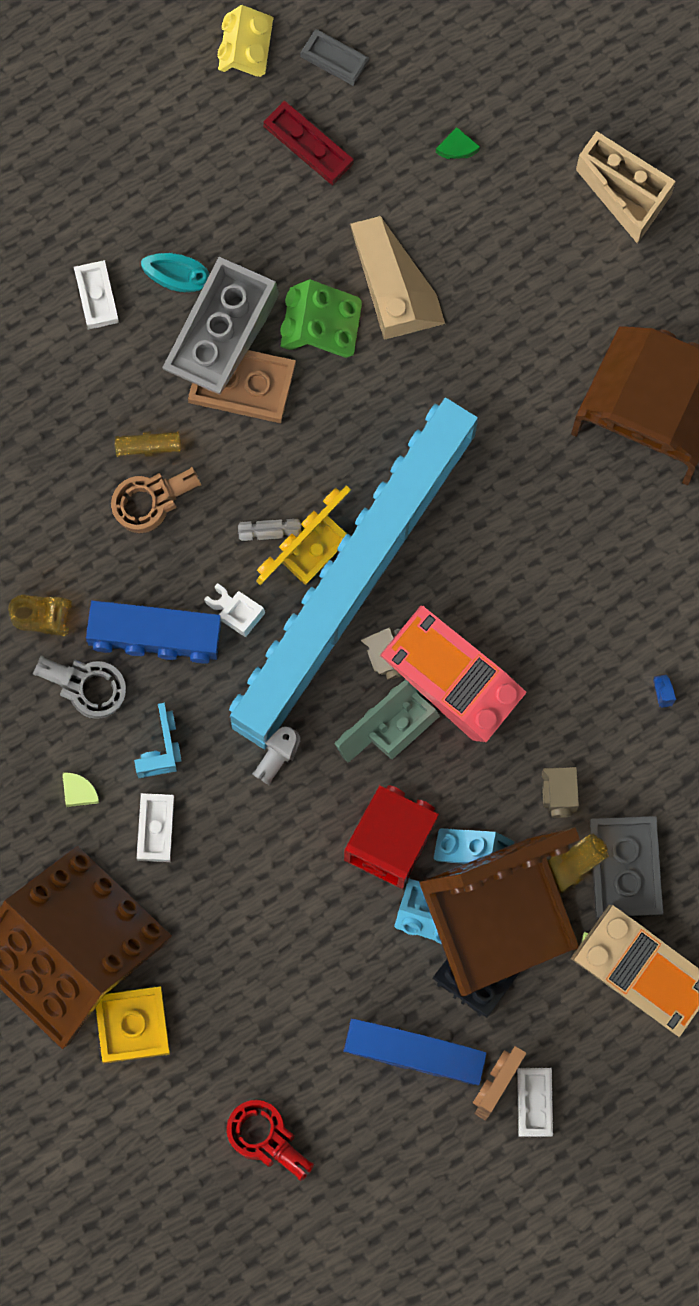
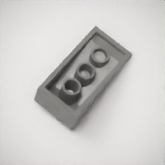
[162,257,279,395]

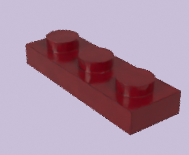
[263,100,354,186]

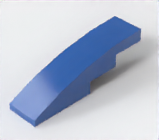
[343,1019,487,1085]

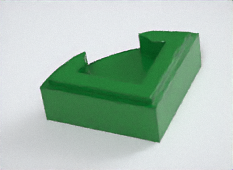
[435,127,480,159]

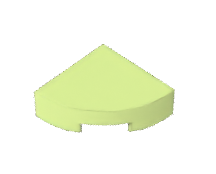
[63,773,99,807]

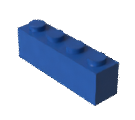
[86,600,222,664]

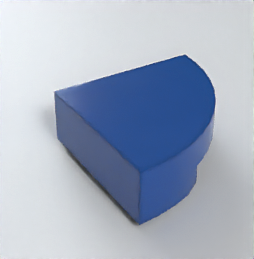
[653,674,676,708]

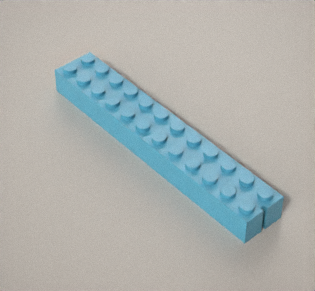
[229,397,478,750]

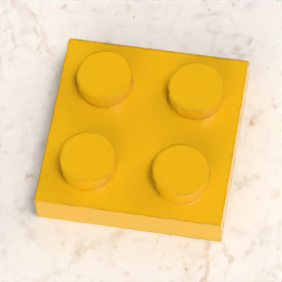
[96,986,170,1064]

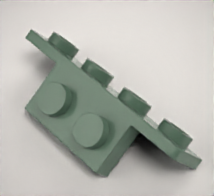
[335,679,440,762]

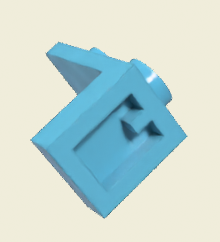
[134,703,181,778]
[434,828,514,864]

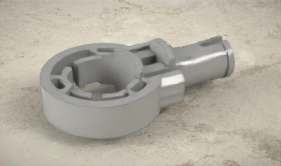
[33,655,126,719]

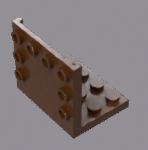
[419,827,580,996]
[0,846,172,1049]

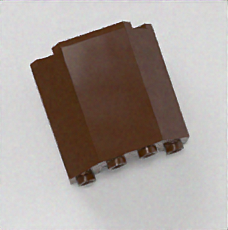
[571,326,699,486]

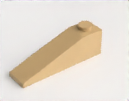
[350,216,445,340]

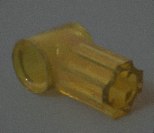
[547,833,609,894]

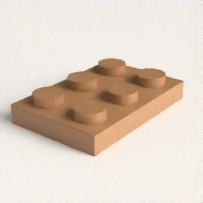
[188,350,296,423]
[473,1046,526,1121]

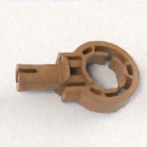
[111,467,202,533]

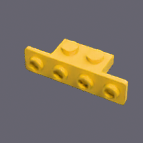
[256,485,351,585]

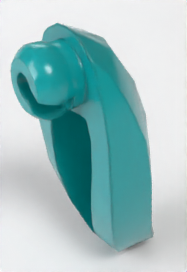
[141,253,209,292]

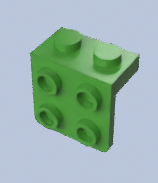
[280,279,362,358]

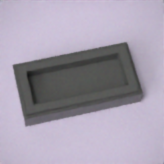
[300,29,369,86]

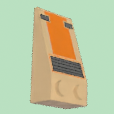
[570,905,699,1037]

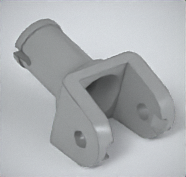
[252,727,301,785]

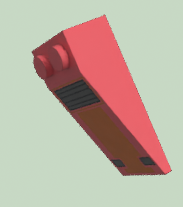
[380,606,527,742]

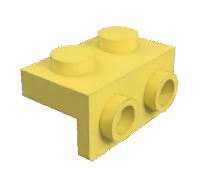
[218,5,274,77]

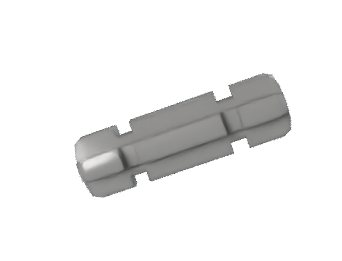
[238,519,301,541]

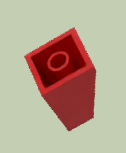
[344,785,439,889]

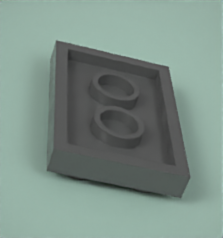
[590,816,663,919]

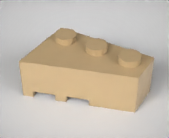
[576,131,676,244]

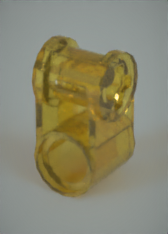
[8,595,73,636]

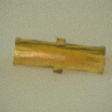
[115,431,181,457]

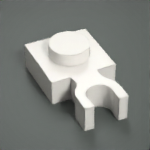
[204,583,265,637]

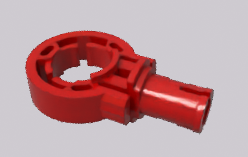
[227,1100,314,1181]

